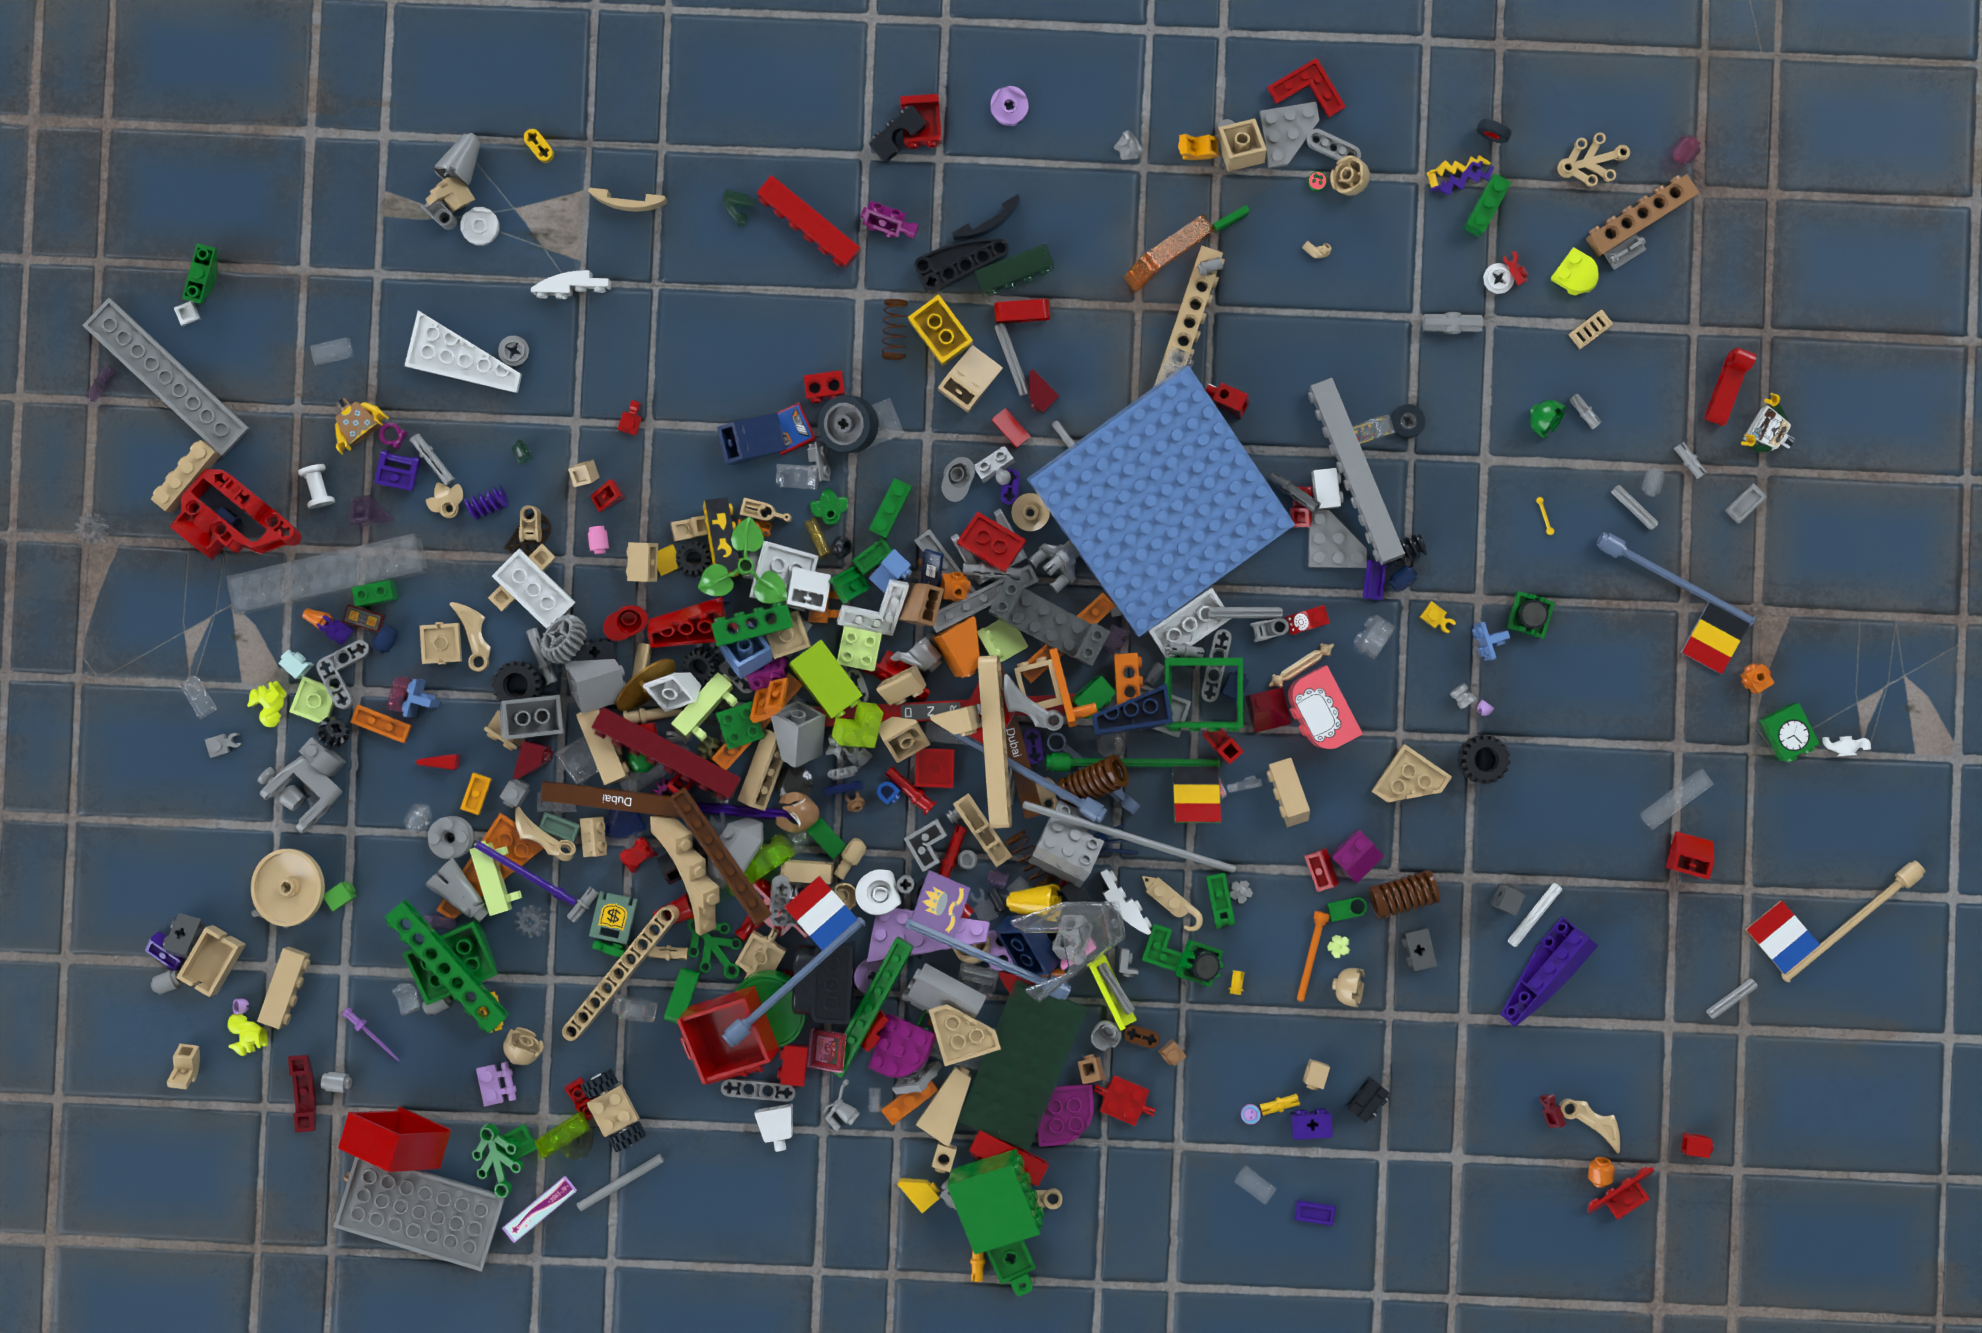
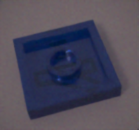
[823,780,864,796]

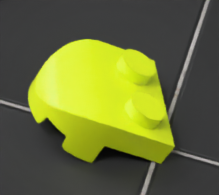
[1551,247,1599,295]

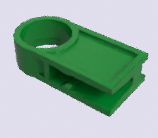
[1327,897,1367,922]

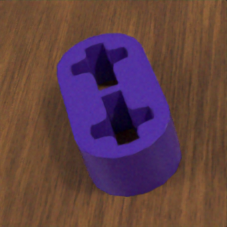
[1001,469,1020,505]
[1024,728,1043,764]

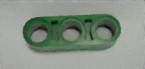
[664,967,700,1024]

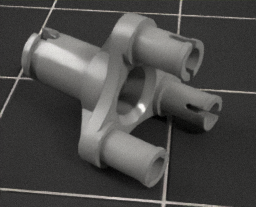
[1027,540,1080,594]

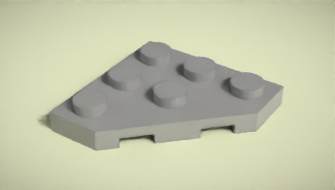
[1259,102,1319,169]
[1308,510,1367,568]

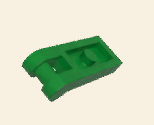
[1206,873,1235,929]

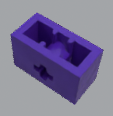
[1290,1108,1333,1140]

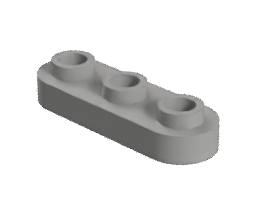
[1306,129,1361,161]

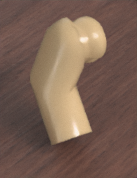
[1302,241,1332,259]

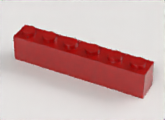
[757,175,861,268]

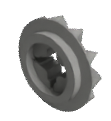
[498,336,530,367]
[827,765,858,780]

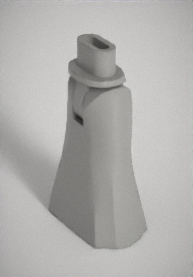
[425,858,489,922]

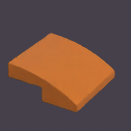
[750,677,789,723]

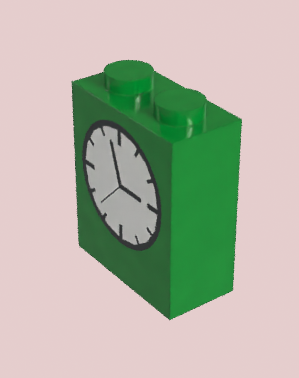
[1759,703,1820,763]

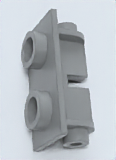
[1604,234,1647,270]
[807,442,831,483]

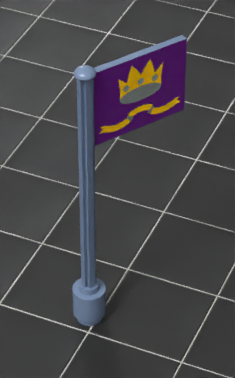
[905,870,1071,1000]

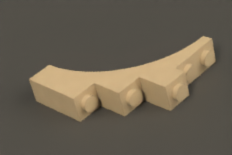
[650,815,720,935]

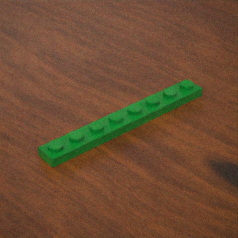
[830,936,915,1078]

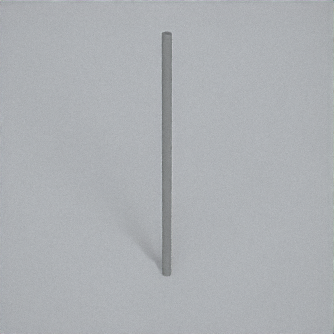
[1022,801,1236,873]

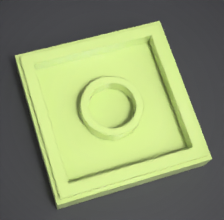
[289,676,339,723]

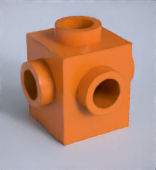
[941,572,971,601]
[1740,663,1775,694]

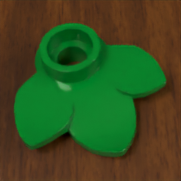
[810,488,848,525]

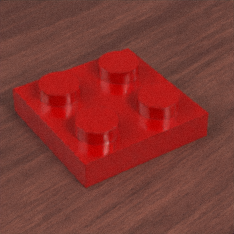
[915,748,955,788]

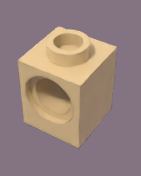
[568,460,599,487]
[1302,1059,1330,1091]
[932,1141,957,1173]

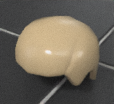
[832,883,856,910]

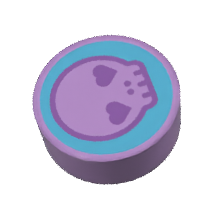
[1241,1104,1261,1124]

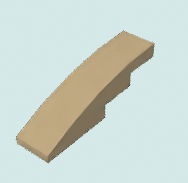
[953,793,1012,867]

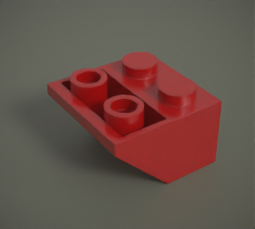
[1665,831,1714,880]

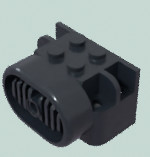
[792,941,856,1024]

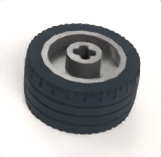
[817,395,879,453]

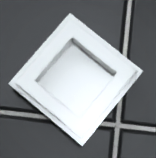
[174,301,201,326]

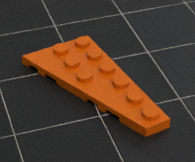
[437,813,544,920]

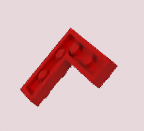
[1267,58,1346,118]

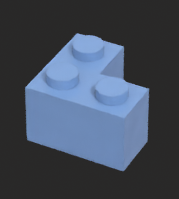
[869,549,912,593]

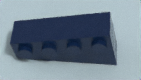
[1092,684,1173,737]

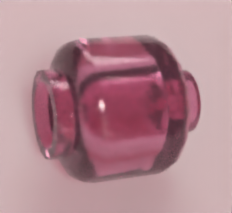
[1671,134,1701,165]

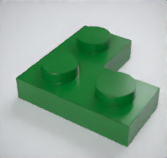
[1141,923,1183,972]

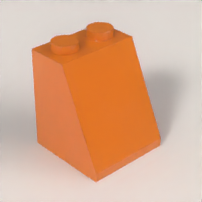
[932,616,980,678]

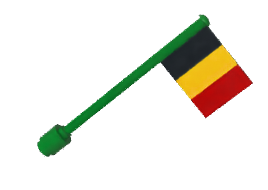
[1045,753,1222,823]

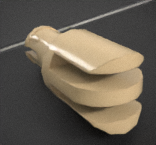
[834,838,866,880]

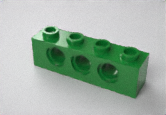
[711,602,793,647]

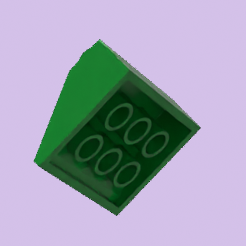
[402,919,498,1005]

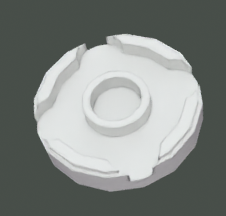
[460,207,499,246]

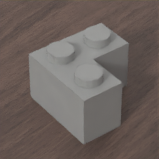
[904,818,947,872]

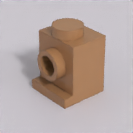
[1158,1038,1187,1066]
[1078,1054,1106,1084]

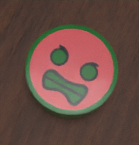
[1307,171,1327,192]

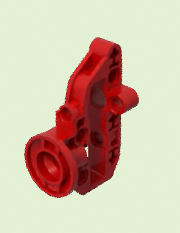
[169,469,302,560]

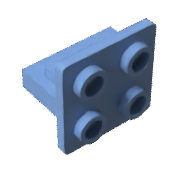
[1472,622,1510,661]
[402,679,441,717]

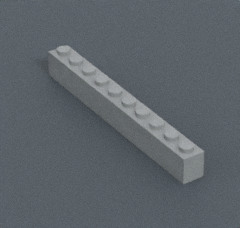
[1307,378,1405,565]

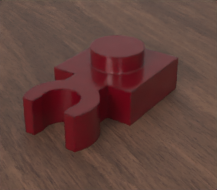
[1539,1094,1566,1128]

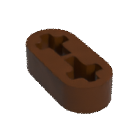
[1124,1024,1160,1048]

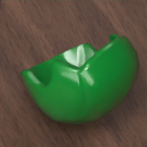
[627,753,655,773]

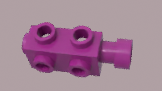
[861,201,919,239]

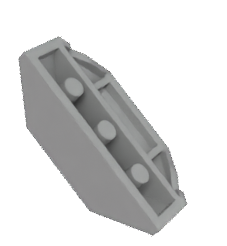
[707,817,763,889]

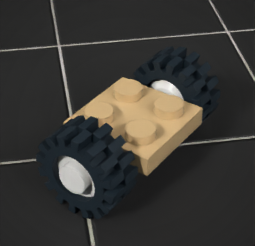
[580,1068,646,1152]

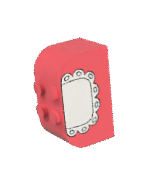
[1288,665,1363,749]

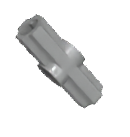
[1422,312,1483,334]

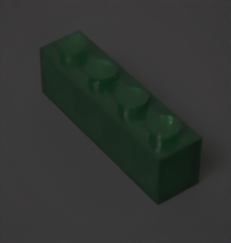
[974,243,1054,297]

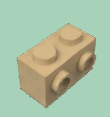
[626,542,658,582]

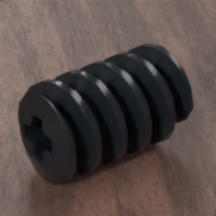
[1388,534,1427,568]

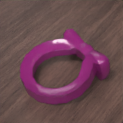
[379,422,408,449]

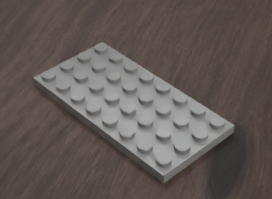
[333,1157,506,1272]

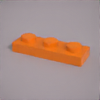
[350,704,413,743]
[881,1080,939,1126]

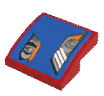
[777,403,816,456]

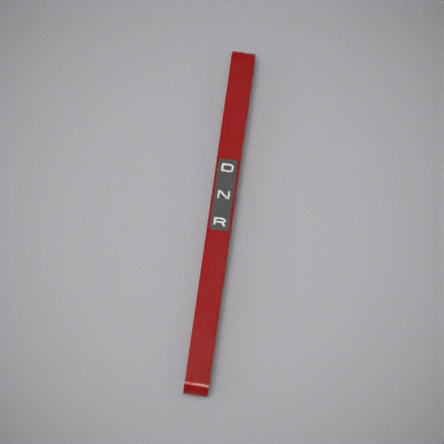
[813,694,1076,726]

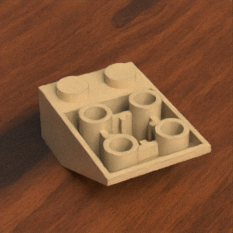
[938,345,1003,414]

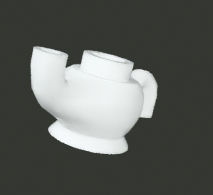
[1822,736,1871,756]

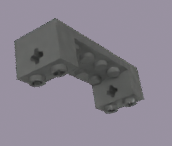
[988,576,1110,667]

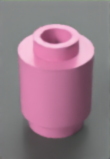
[588,526,609,554]

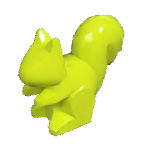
[247,681,287,728]
[227,1013,268,1056]

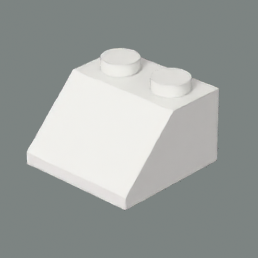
[643,673,701,712]

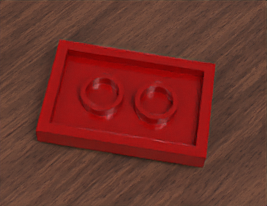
[957,511,1026,573]

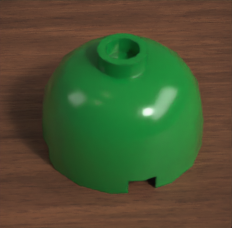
[1530,399,1567,439]

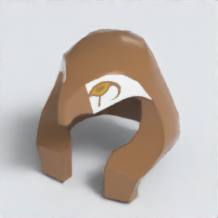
[775,792,819,833]

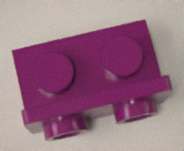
[746,656,787,691]

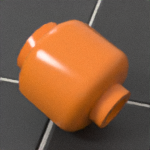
[1588,1157,1615,1188]

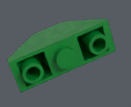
[182,243,218,304]

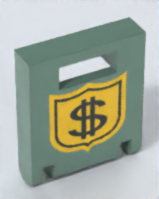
[589,891,638,945]

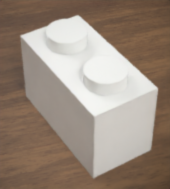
[1311,468,1343,510]

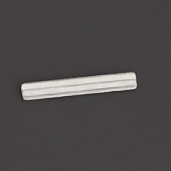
[1508,883,1562,947]

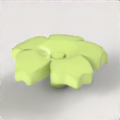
[1327,935,1350,958]

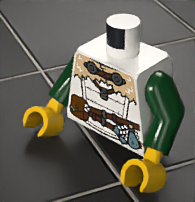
[1741,393,1795,452]

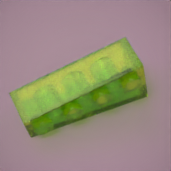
[726,833,798,896]

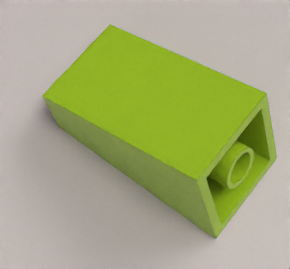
[788,640,863,719]

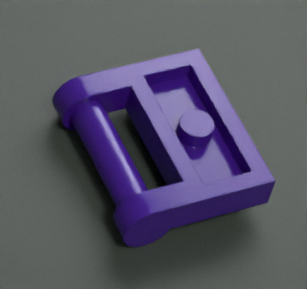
[374,450,421,491]

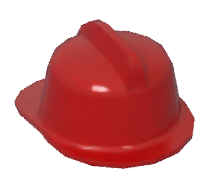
[603,605,648,641]

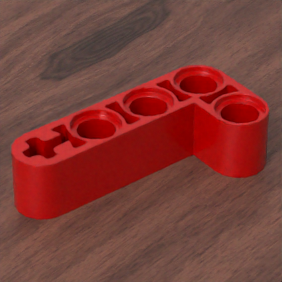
[1704,347,1757,426]

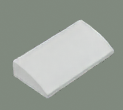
[1148,586,1232,658]

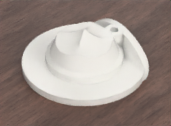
[855,870,901,915]

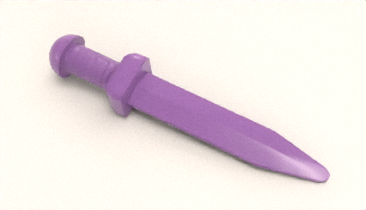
[343,1008,399,1061]

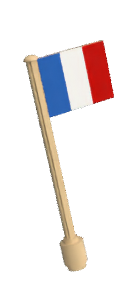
[1745,861,1926,982]

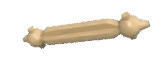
[1269,643,1334,688]

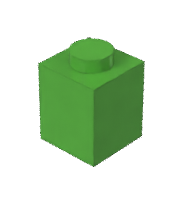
[323,881,357,911]

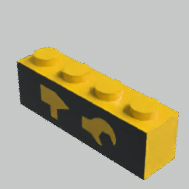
[703,497,741,577]

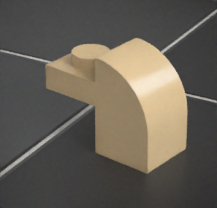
[426,177,475,213]
[167,1044,200,1089]

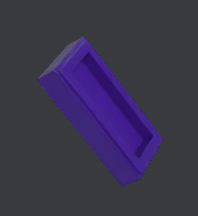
[1363,560,1387,601]
[1294,1200,1336,1226]

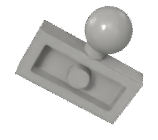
[974,446,1015,485]

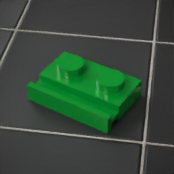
[828,565,871,604]
[497,1123,538,1167]

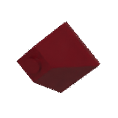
[1245,687,1291,733]

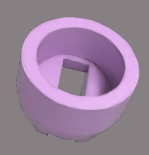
[1477,700,1495,716]
[233,998,249,1014]

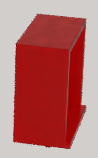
[677,986,780,1084]
[338,1107,451,1172]

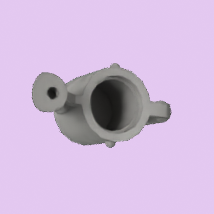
[889,633,943,672]

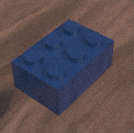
[995,915,1061,975]

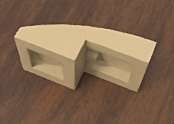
[670,515,708,542]

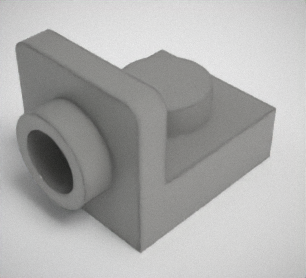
[1118,947,1139,977]

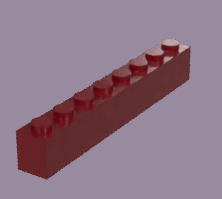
[591,707,741,801]

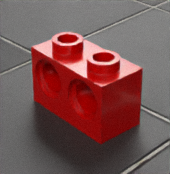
[803,370,846,403]

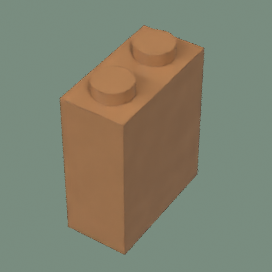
[898,583,944,626]

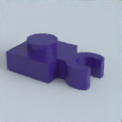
[316,615,354,645]

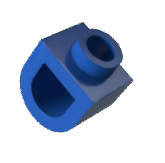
[877,781,901,805]

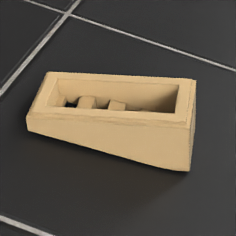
[1568,309,1613,350]

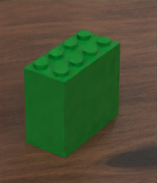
[947,1149,1045,1254]

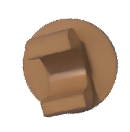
[845,791,865,812]

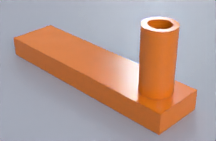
[1049,648,1098,727]

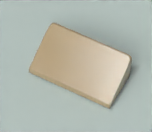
[632,643,652,678]

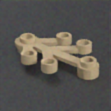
[1557,133,1630,187]

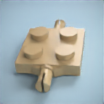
[735,928,787,979]

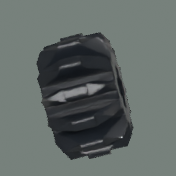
[315,715,351,750]

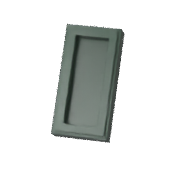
[539,811,581,843]

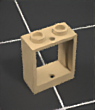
[1014,656,1063,709]
[781,859,834,884]

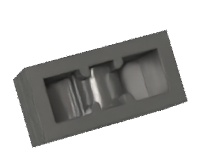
[1490,883,1526,916]
[163,913,205,959]
[1401,927,1437,971]

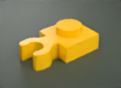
[1419,601,1456,633]

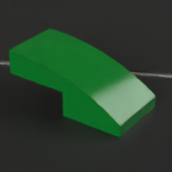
[806,816,847,859]

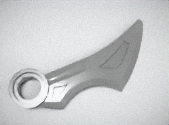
[1004,674,1064,731]

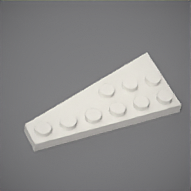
[405,310,522,393]

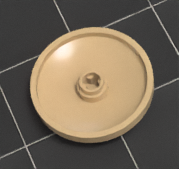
[251,849,325,926]

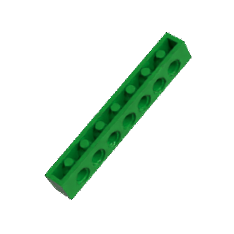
[385,899,509,1034]

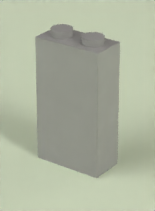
[907,963,987,1019]

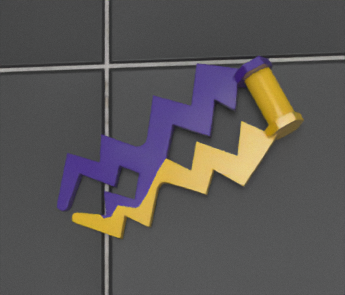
[1426,155,1494,195]

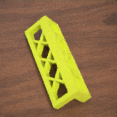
[1086,950,1137,1031]

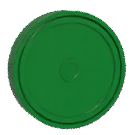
[735,970,808,1047]

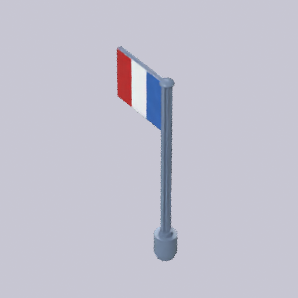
[722,876,865,1047]

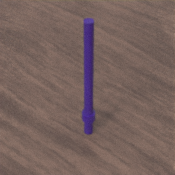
[474,841,577,906]

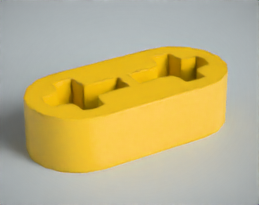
[524,129,554,163]

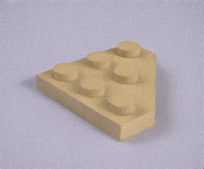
[1371,744,1452,802]
[928,1004,1001,1066]

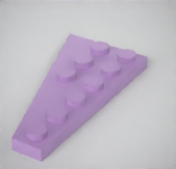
[867,908,990,963]

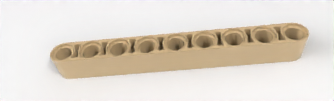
[978,655,1012,829]
[562,905,679,1041]

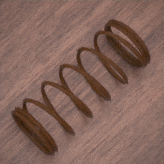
[881,299,908,360]
[1005,830,1055,888]

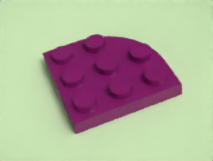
[868,1013,936,1078]
[1034,1083,1094,1147]

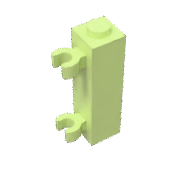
[671,672,738,742]
[469,841,522,916]

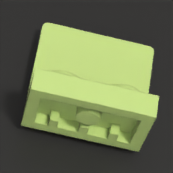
[977,619,1028,662]
[837,626,883,671]

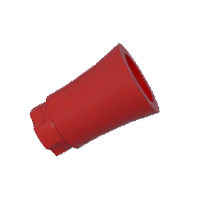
[653,893,694,925]

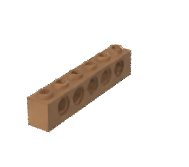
[1586,174,1699,258]

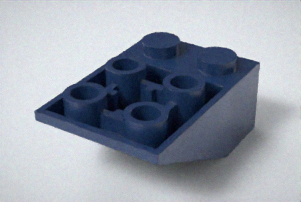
[717,413,786,466]

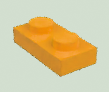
[460,772,492,815]

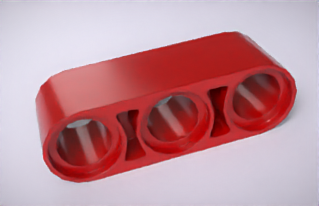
[994,299,1050,324]

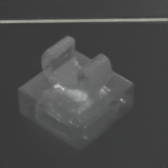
[787,831,813,851]

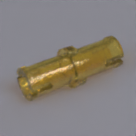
[804,518,831,557]

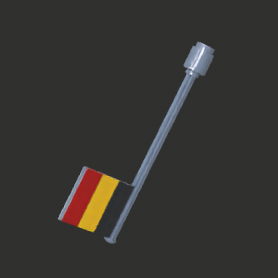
[1596,532,1756,674]

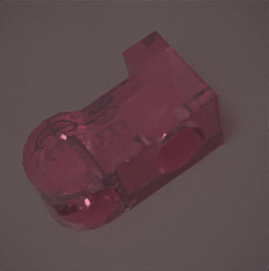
[386,676,412,713]

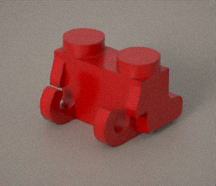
[619,837,658,873]

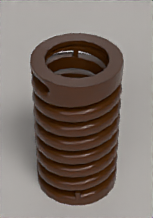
[1057,754,1129,808]
[1369,869,1440,920]

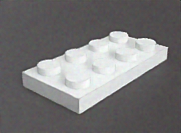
[492,548,575,629]

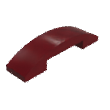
[288,1055,316,1133]

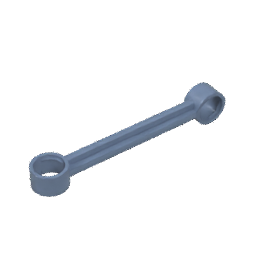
[1047,733,1141,815]

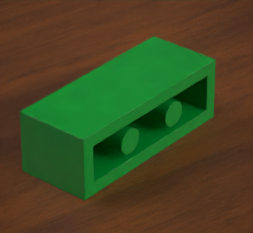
[1463,173,1511,237]
[869,478,912,540]

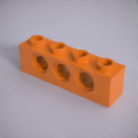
[1113,653,1143,705]

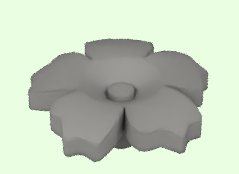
[1229,881,1253,904]

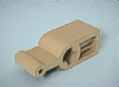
[740,498,792,522]

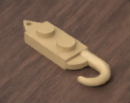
[1142,876,1203,932]

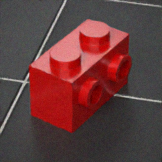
[778,1043,809,1087]

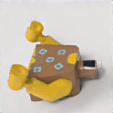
[335,398,389,455]

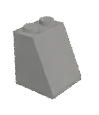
[565,659,626,714]
[771,700,826,768]

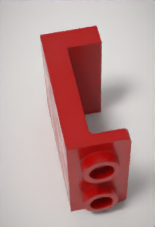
[900,94,942,149]

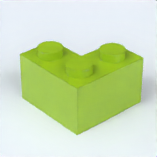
[832,702,883,748]

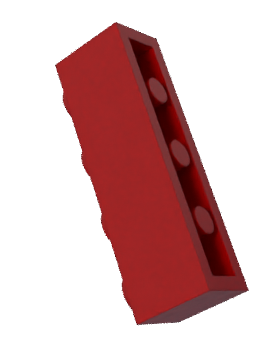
[969,1127,1049,1186]

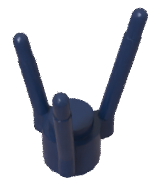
[1093,824,1139,855]

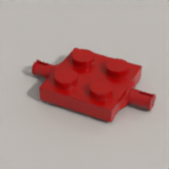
[1093,1075,1156,1126]

